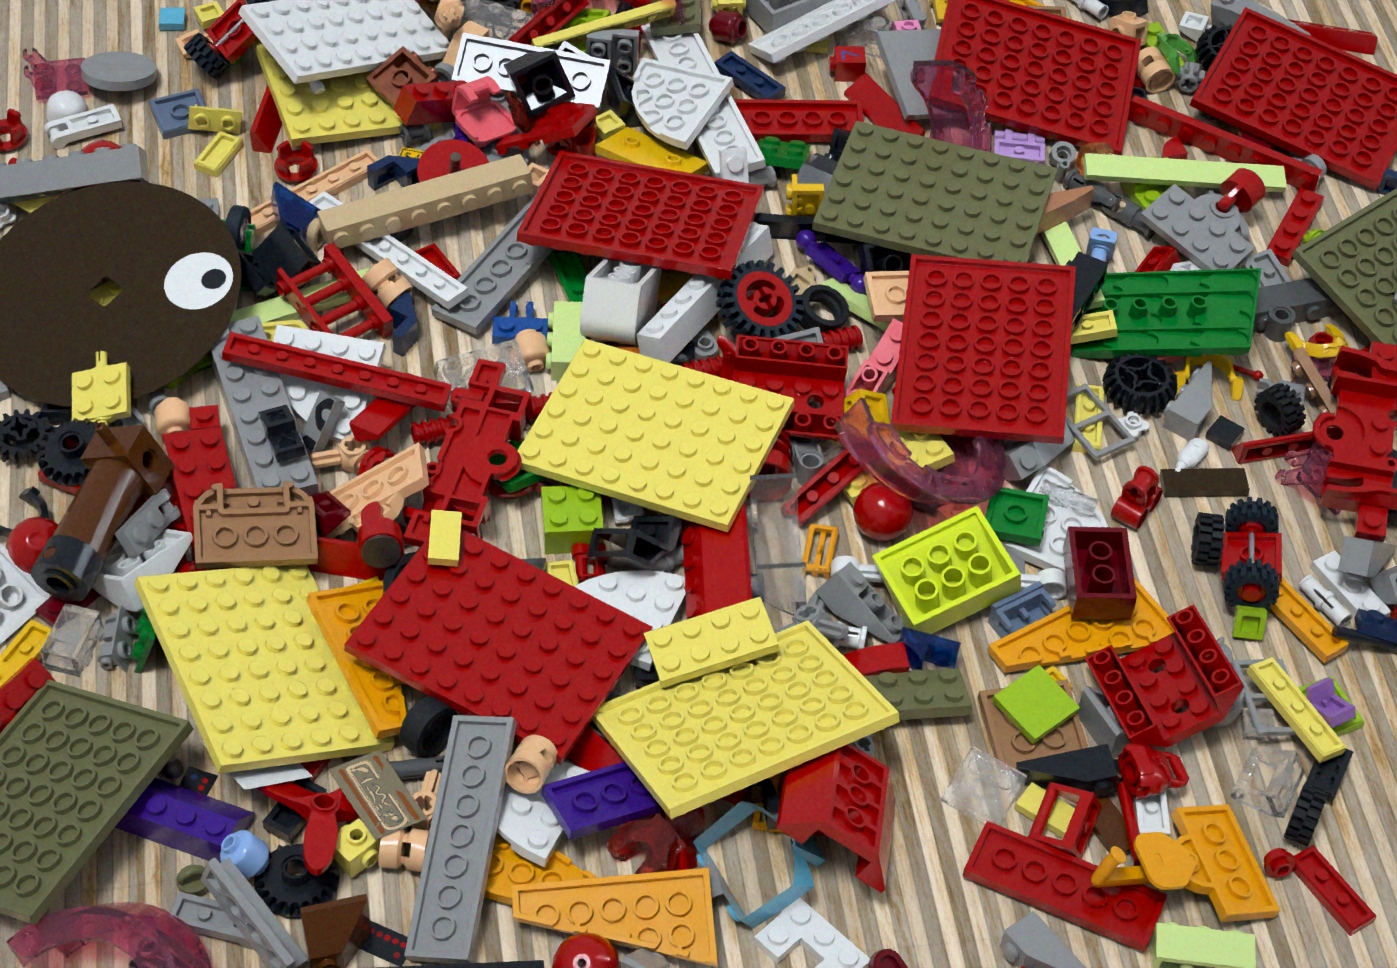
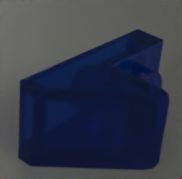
[899,627,961,671]

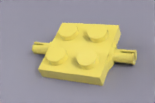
[72,351,131,427]

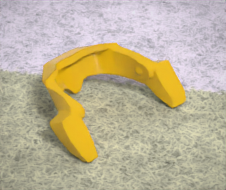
[1285,324,1349,360]
[1174,354,1244,400]

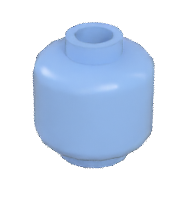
[220,830,269,879]

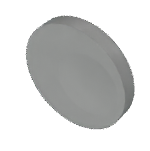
[81,51,157,91]

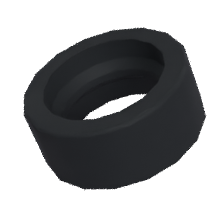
[799,284,849,334]
[400,696,458,758]

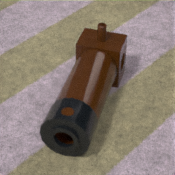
[31,422,174,602]

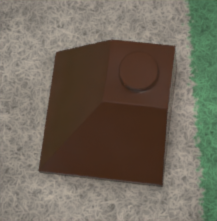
[300,894,371,968]

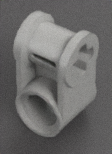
[789,437,824,486]

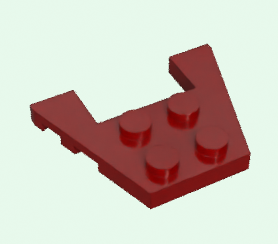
[495,102,598,155]

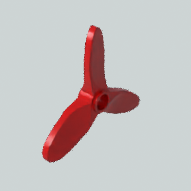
[256,781,361,875]

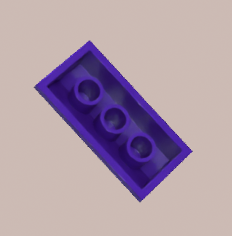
[114,778,256,863]

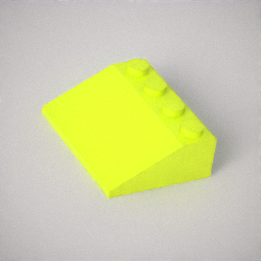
[872,505,1021,642]

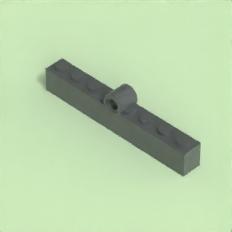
[1253,278,1345,342]

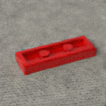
[1292,845,1377,936]

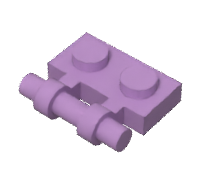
[993,129,1045,164]

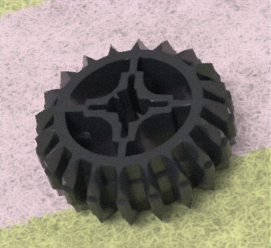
[1195,23,1233,72]
[1102,352,1178,418]

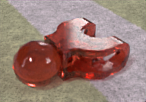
[607,807,705,874]

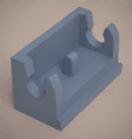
[988,581,1056,638]

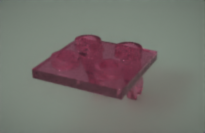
[22,48,88,100]
[1275,440,1341,516]

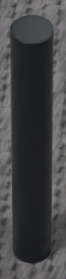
[1332,625,1397,651]

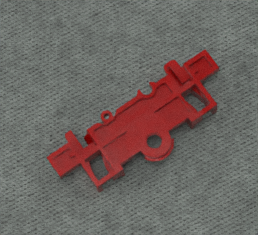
[1313,341,1397,542]
[403,358,533,547]

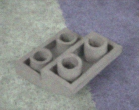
[586,29,639,75]

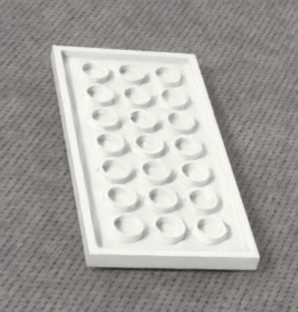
[238,0,450,84]

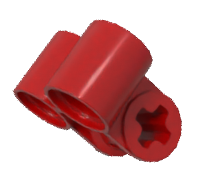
[547,117,598,157]
[1111,466,1163,530]

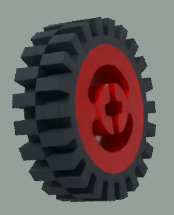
[716,260,804,338]

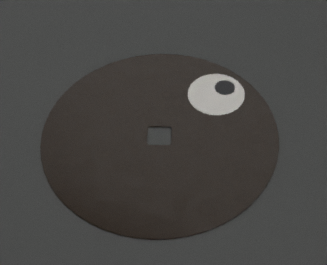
[0,181,242,407]

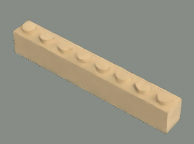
[317,154,533,249]

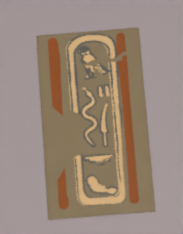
[328,749,427,840]

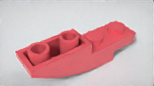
[844,318,903,398]

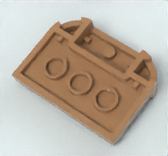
[193,481,318,569]

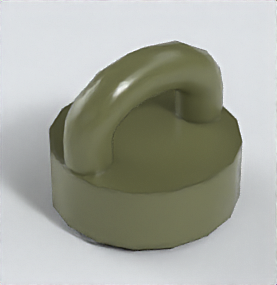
[176,864,208,897]

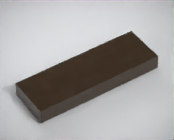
[1159,468,1250,497]

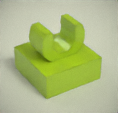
[1231,605,1268,640]

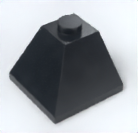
[503,50,576,118]

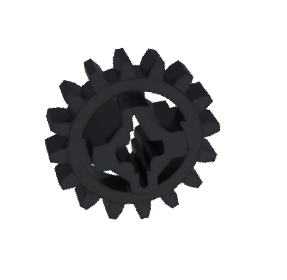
[0,409,52,465]

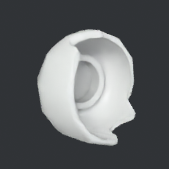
[46,90,87,122]

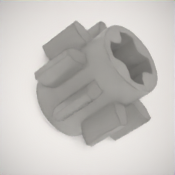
[1174,61,1206,93]

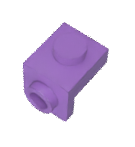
[1306,677,1356,728]

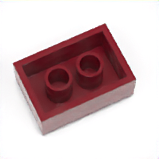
[1063,526,1137,620]

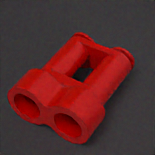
[571,542,607,584]

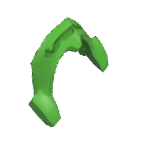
[1157,33,1198,76]

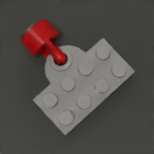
[1139,168,1266,270]

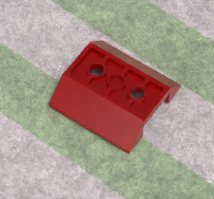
[732,334,849,442]
[1085,604,1244,748]
[776,743,896,893]

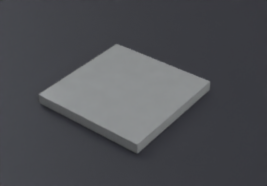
[874,29,975,120]

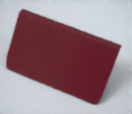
[308,491,351,536]

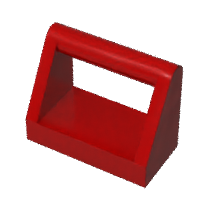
[1028,782,1102,859]

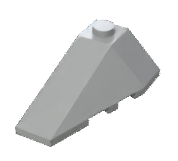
[1211,0,1311,36]

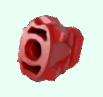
[1118,743,1190,800]

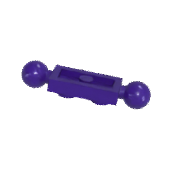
[796,230,867,295]

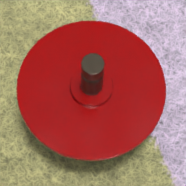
[417,139,489,182]

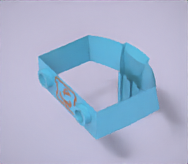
[693,801,826,928]

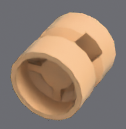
[1136,46,1176,94]
[362,258,413,310]
[505,735,557,794]
[378,828,430,872]

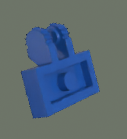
[492,301,548,345]

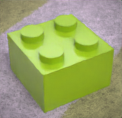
[541,485,604,554]

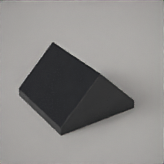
[607,66,644,128]

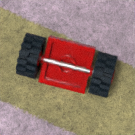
[184,0,276,80]
[1221,497,1282,610]

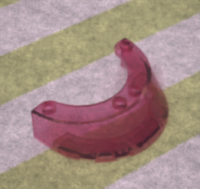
[910,60,992,152]
[834,398,1007,505]
[6,902,211,968]

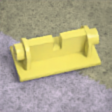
[188,104,242,134]

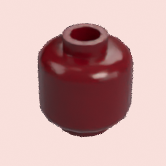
[709,10,747,44]

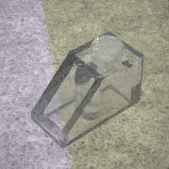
[837,15,894,59]

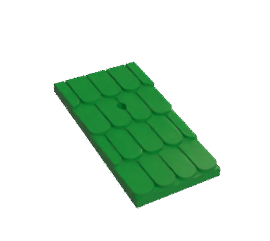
[1071,268,1262,359]

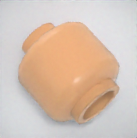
[511,329,550,372]
[154,397,191,437]

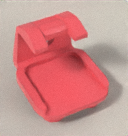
[451,76,516,147]

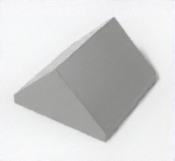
[1078,686,1131,759]

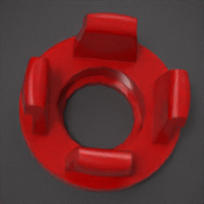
[0,108,28,151]
[274,141,318,183]

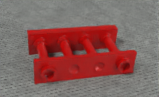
[275,243,393,339]

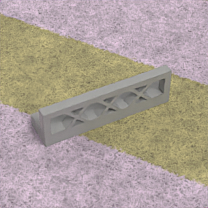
[200,857,309,968]

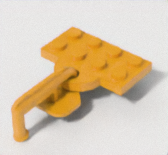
[1090,804,1281,922]

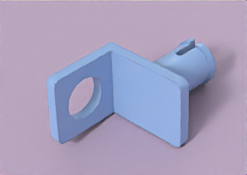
[1086,227,1117,262]

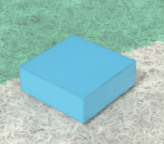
[159,7,186,31]

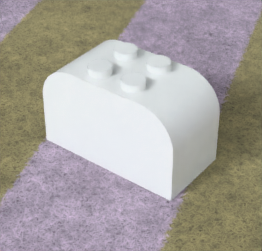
[580,258,662,346]

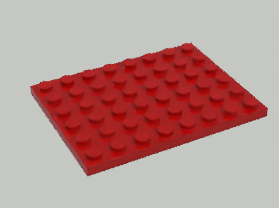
[924,0,1141,155]
[1189,7,1397,190]
[517,150,764,280]
[891,254,1076,444]
[344,529,653,765]

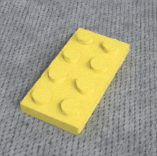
[827,431,955,506]
[644,596,780,688]

